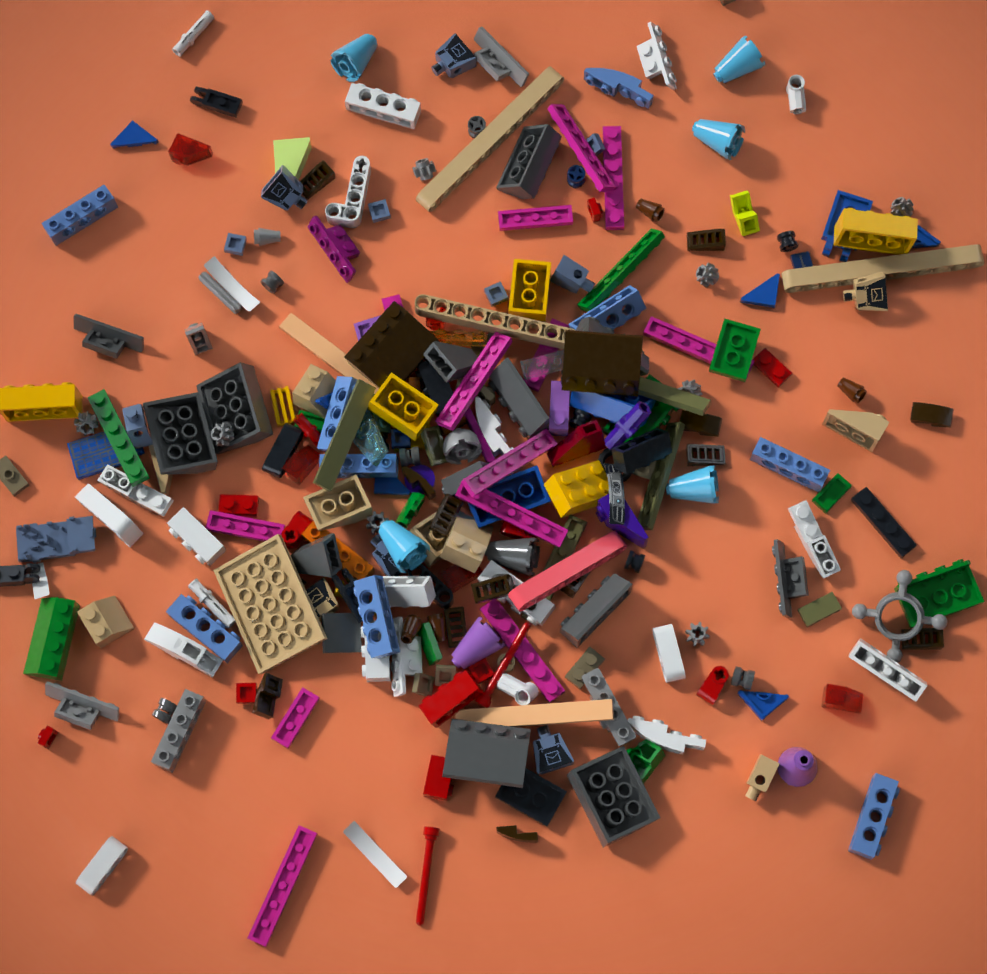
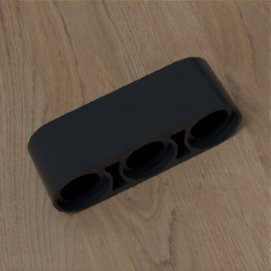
[262,423,304,479]
[407,564,454,609]

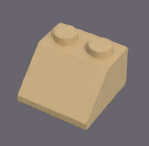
[292,364,336,419]
[77,596,134,649]

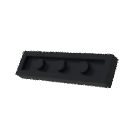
[851,487,917,558]

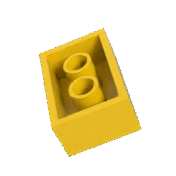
[508,259,551,322]
[368,372,439,441]
[544,460,609,518]

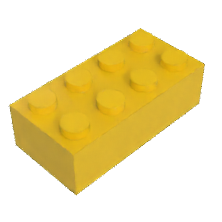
[833,208,918,255]
[0,382,83,422]

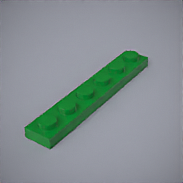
[577,228,665,312]
[87,389,150,487]

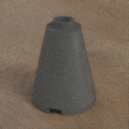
[485,537,540,576]

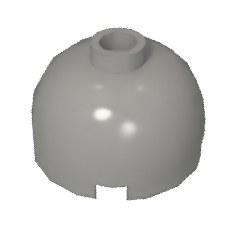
[443,428,482,465]

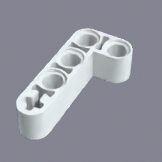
[325,156,371,228]
[75,483,144,548]

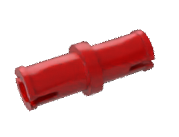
[293,413,321,446]

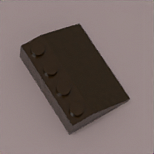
[344,301,440,388]
[562,330,643,397]

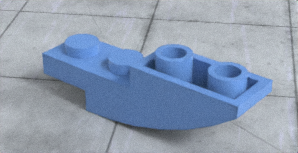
[584,68,654,109]

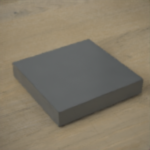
[322,613,362,653]

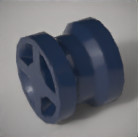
[567,165,585,188]

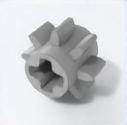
[412,158,436,181]
[891,197,914,216]
[696,262,719,287]
[678,380,703,396]
[74,411,98,436]
[211,423,234,447]
[366,511,389,535]
[685,622,710,647]

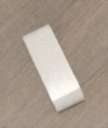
[652,624,686,683]
[76,836,128,896]

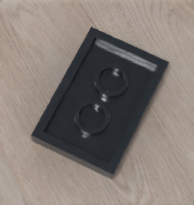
[495,768,567,827]

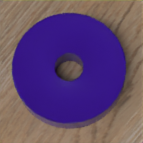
[404,465,435,495]

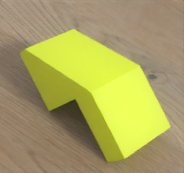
[730,191,760,236]

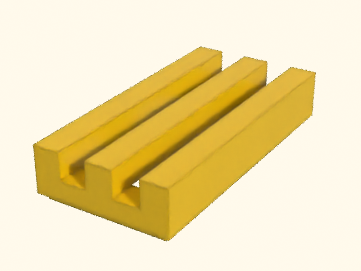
[270,386,295,427]

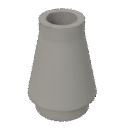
[254,228,281,246]

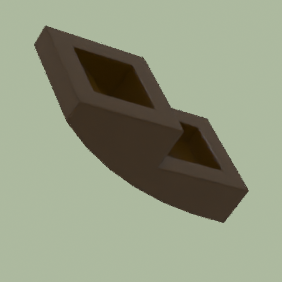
[910,402,954,428]
[680,410,722,437]
[402,466,436,500]
[252,673,283,719]
[496,825,538,843]

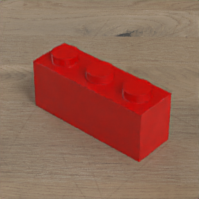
[419,670,484,728]

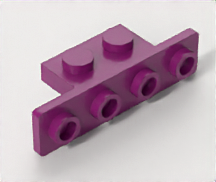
[308,215,360,283]

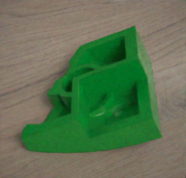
[395,492,425,529]
[626,739,665,784]

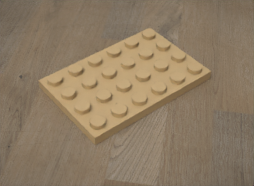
[213,534,328,674]

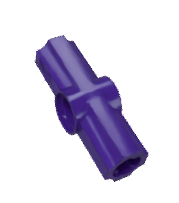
[604,401,652,450]

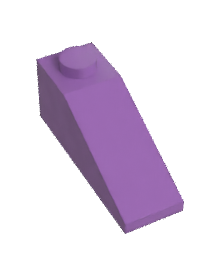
[549,381,570,436]

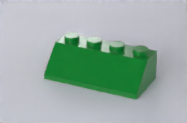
[23,597,80,681]

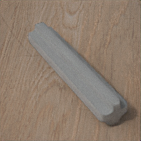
[198,272,242,314]

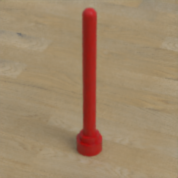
[474,622,531,708]
[416,826,440,926]

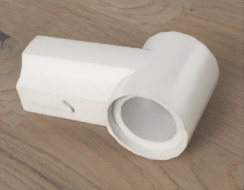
[786,75,806,114]
[497,673,539,705]

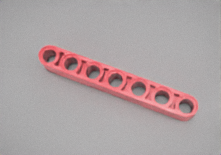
[508,531,627,612]

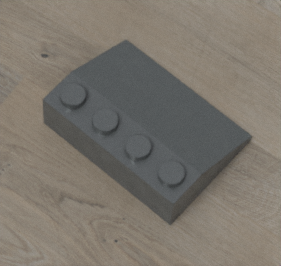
[196,362,273,454]
[143,392,218,475]
[442,719,531,788]
[567,746,660,847]

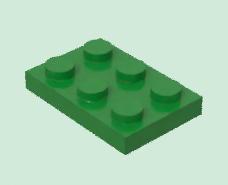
[709,318,761,382]

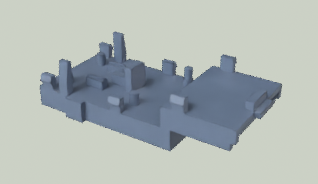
[16,516,96,563]

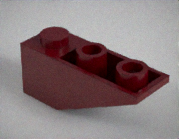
[547,420,606,467]

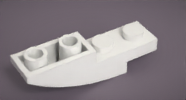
[475,396,514,458]
[97,464,174,517]
[788,500,841,578]
[144,622,223,678]
[628,716,706,755]

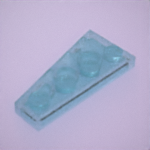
[353,405,388,466]

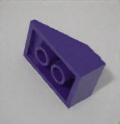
[596,494,649,549]

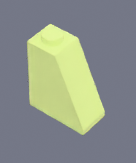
[273,137,312,180]

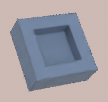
[586,133,605,156]
[368,199,391,223]
[224,233,247,256]
[484,281,509,307]

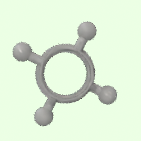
[852,570,947,663]

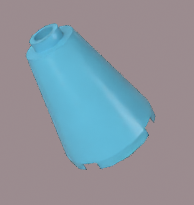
[330,34,378,82]
[713,36,765,83]
[692,119,745,160]
[666,465,719,504]
[379,520,430,573]

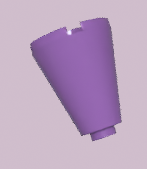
[451,616,506,669]
[778,747,818,787]

